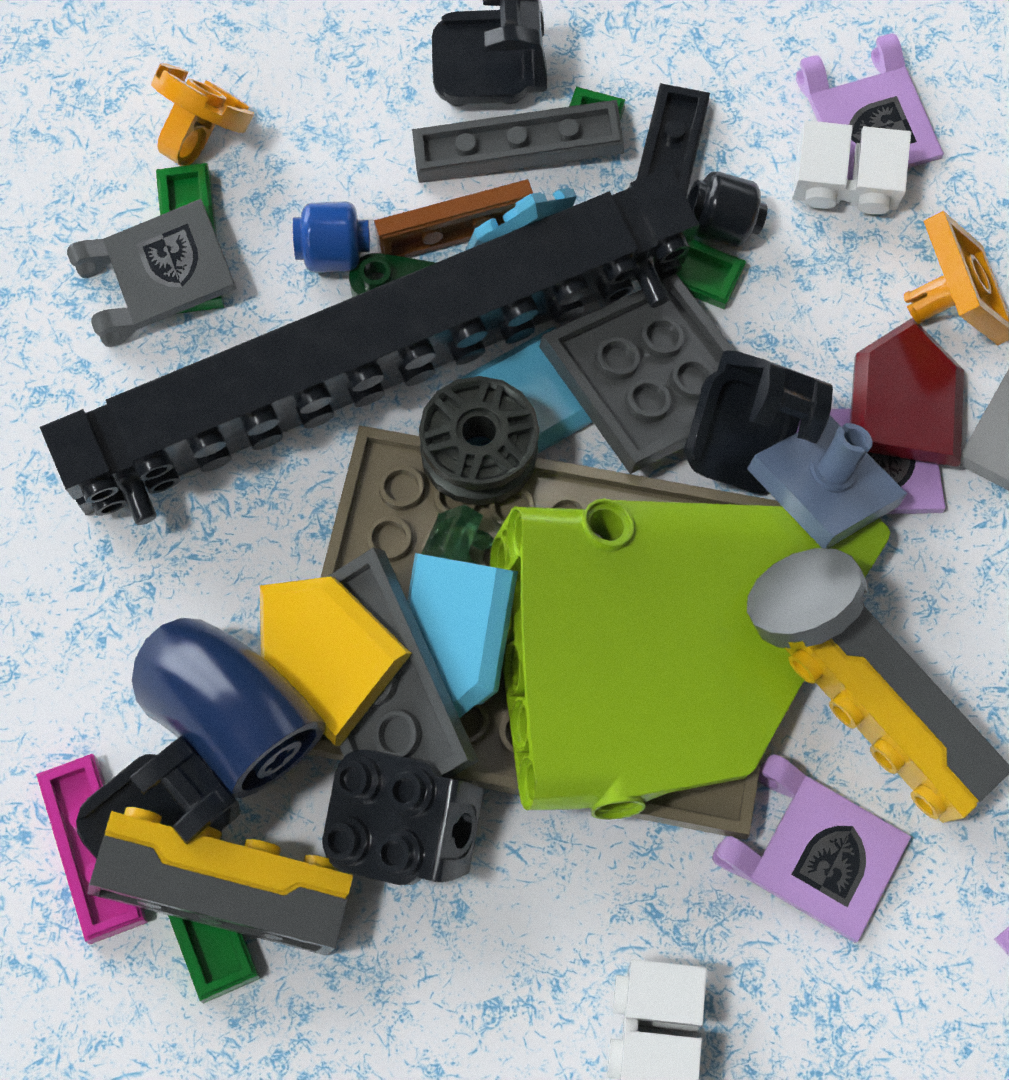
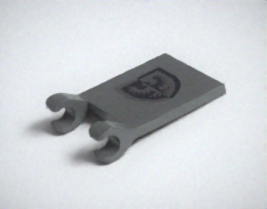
[67,199,237,347]

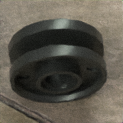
[419,376,539,506]

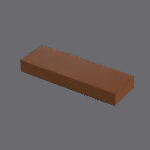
[374,179,533,258]

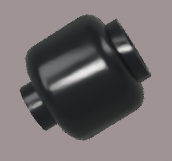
[687,171,768,248]

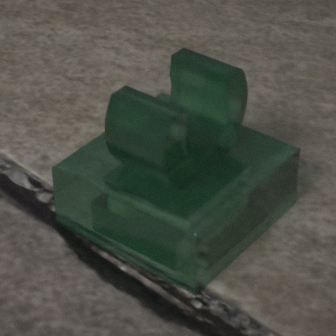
[421,504,494,565]

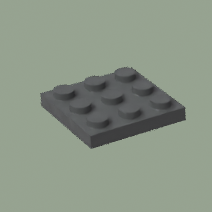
[539,274,734,474]

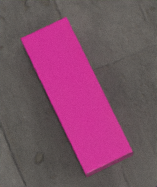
[36,754,148,945]

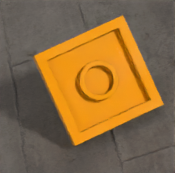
[904,211,1009,345]

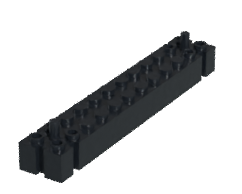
[39,166,699,525]

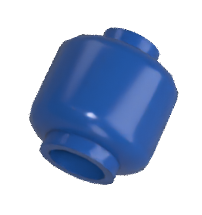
[293,201,370,273]

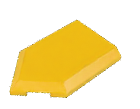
[260,576,412,746]

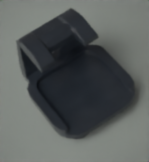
[432,0,547,106]
[685,350,833,492]
[76,736,241,860]
[322,750,485,885]

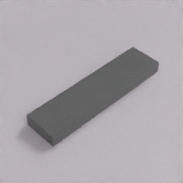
[412,100,624,183]

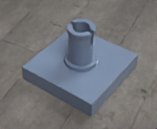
[747,416,907,549]

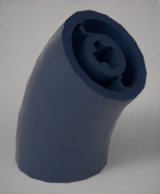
[131,618,326,798]

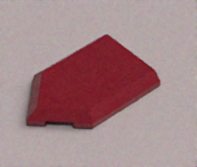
[850,318,964,467]

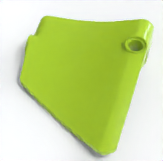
[490,498,890,820]

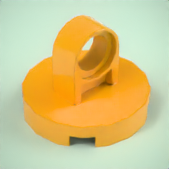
[151,63,254,166]

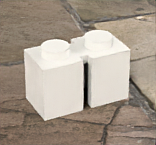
[792,120,911,214]
[607,959,707,1080]

